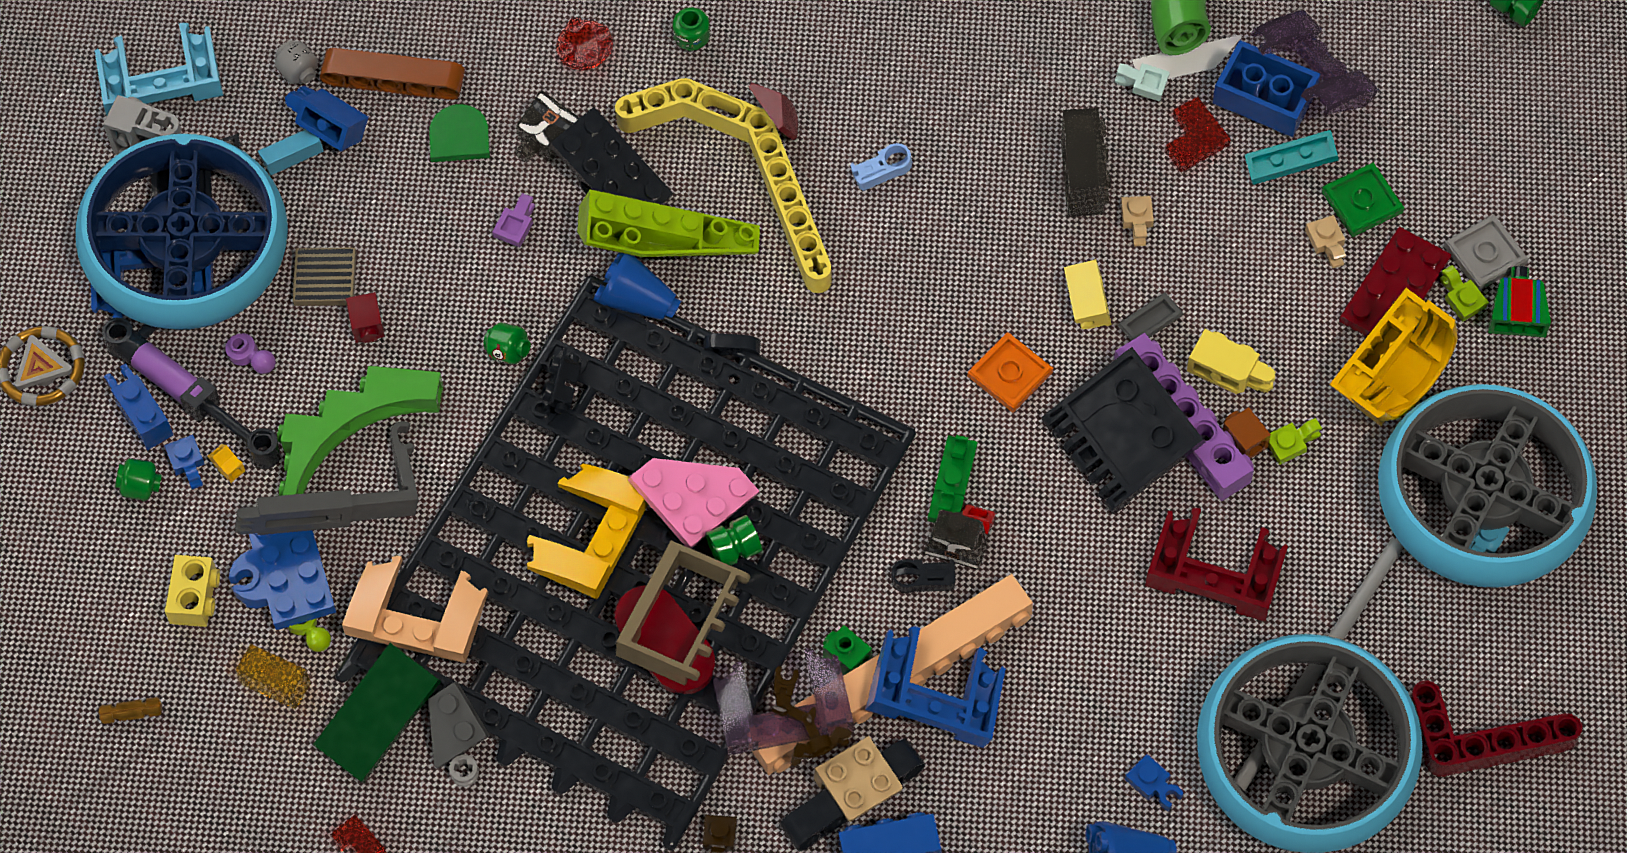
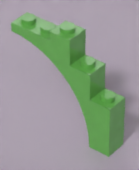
[277,366,443,496]

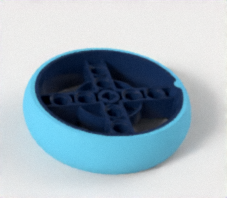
[76,134,288,330]

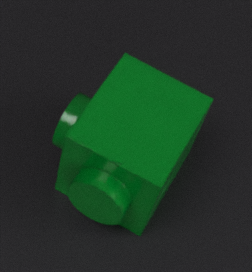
[823,625,872,676]

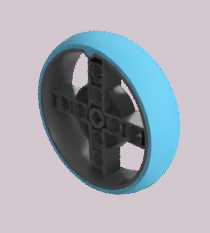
[1378,384,1597,588]
[1197,634,1422,853]

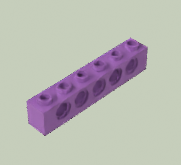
[1114,333,1254,502]

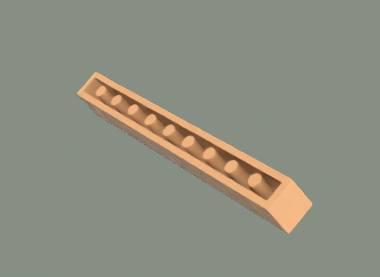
[747,574,1033,775]

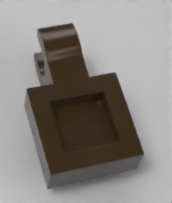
[702,814,738,853]

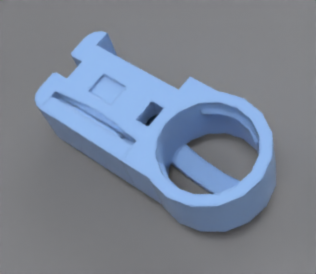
[851,143,912,191]

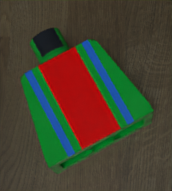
[1488,265,1551,338]

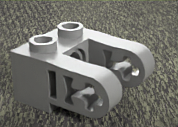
[103,95,181,155]

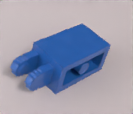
[285,86,369,151]

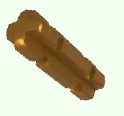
[99,697,162,724]

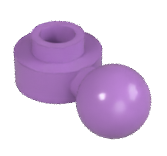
[225,333,276,374]

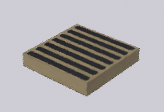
[293,248,357,306]

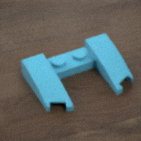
[95,23,223,115]

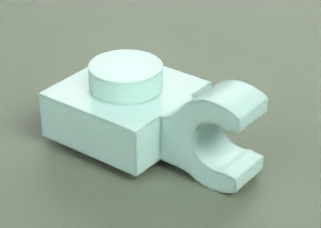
[1115,63,1170,102]

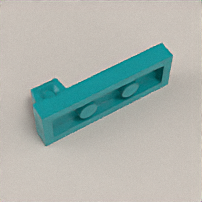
[1244,130,1339,185]

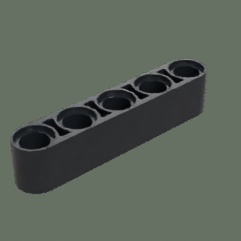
[779,739,926,851]

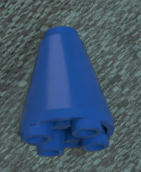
[593,252,682,320]
[1085,821,1177,853]

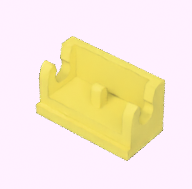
[1064,260,1112,329]

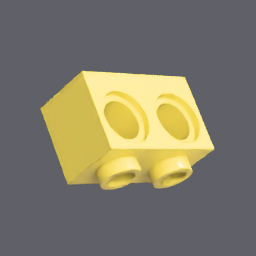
[165,555,220,627]

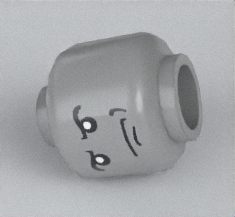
[275,41,318,84]

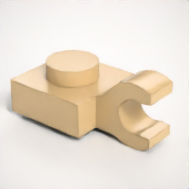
[1121,196,1154,246]
[1305,215,1346,268]

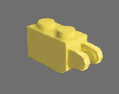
[1187,329,1276,394]

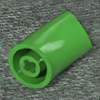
[1151,0,1211,55]

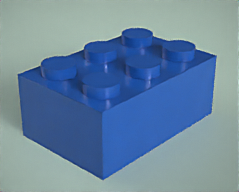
[1212,40,1320,137]

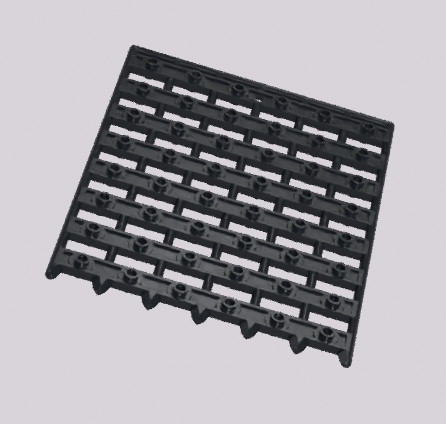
[335,275,916,851]

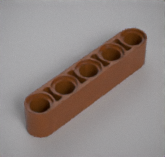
[320,48,465,100]

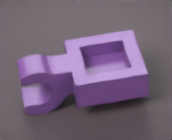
[492,193,535,248]

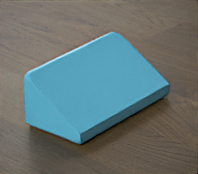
[258,129,324,176]

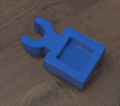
[1125,754,1183,811]

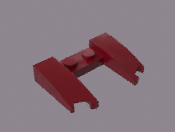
[1145,508,1288,622]

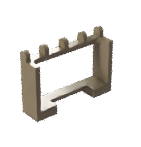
[616,540,751,685]

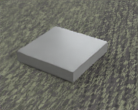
[1444,214,1529,290]

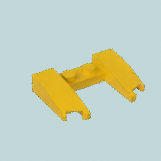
[527,463,648,599]

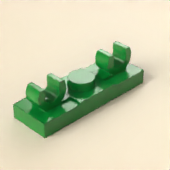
[927,435,978,528]

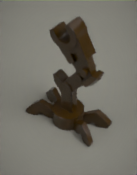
[771,666,852,767]

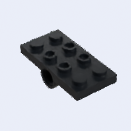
[549,107,674,205]

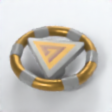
[0,326,85,406]

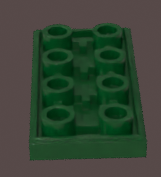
[313,643,441,783]

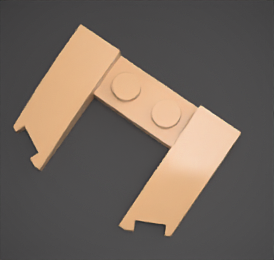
[342,556,488,663]

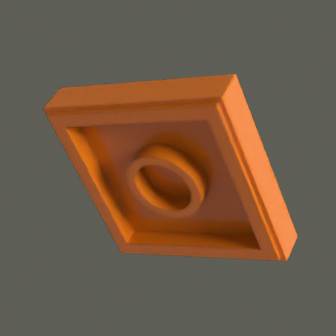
[967,332,1053,413]

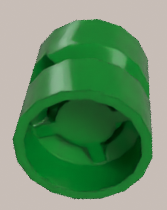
[1489,0,1544,27]
[705,515,762,566]

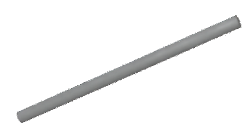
[1234,538,1404,793]

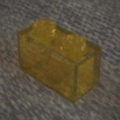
[235,644,311,710]

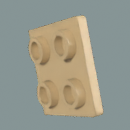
[814,736,902,822]

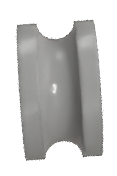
[449,755,479,787]

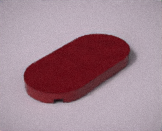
[615,585,715,694]

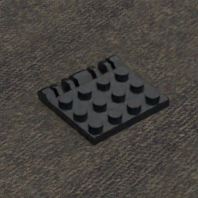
[1041,347,1206,514]

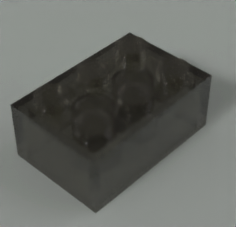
[1060,108,1111,217]

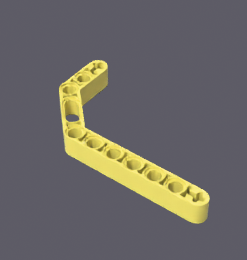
[615,78,832,293]

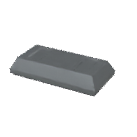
[1118,292,1184,341]

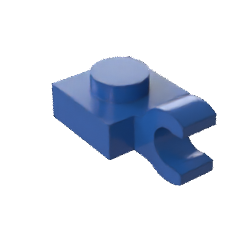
[164,434,205,490]

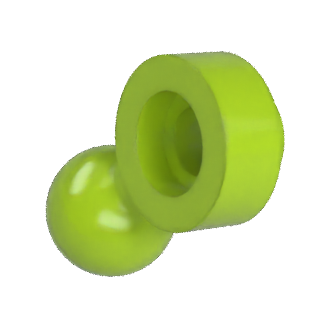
[287,618,331,652]

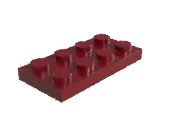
[1339,226,1452,336]

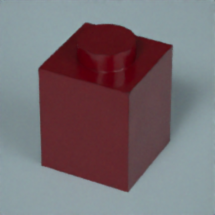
[346,292,385,343]

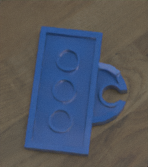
[229,530,336,630]

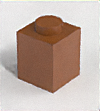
[1223,407,1271,459]

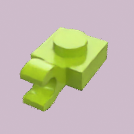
[1439,265,1489,322]
[1268,418,1322,465]

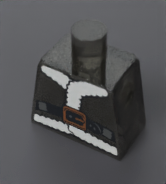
[514,90,580,163]
[923,510,988,570]

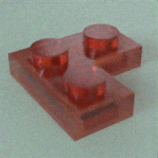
[1165,96,1231,173]

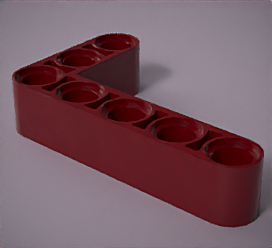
[1410,680,1583,777]

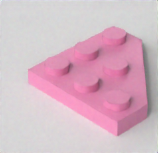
[628,458,759,549]

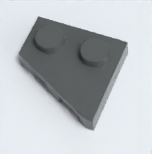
[428,682,490,769]

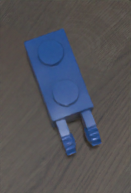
[103,363,174,451]

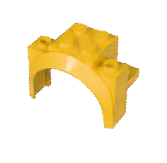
[1330,288,1458,426]

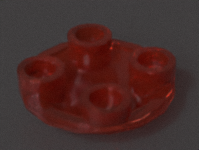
[555,18,613,71]

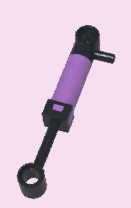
[102,317,281,469]

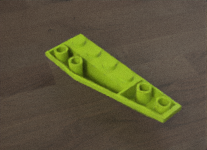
[577,190,760,257]

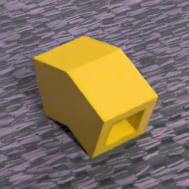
[207,444,245,483]

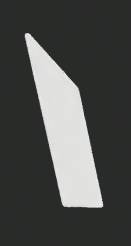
[1133,35,1242,79]

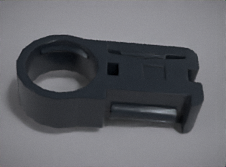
[891,559,956,594]

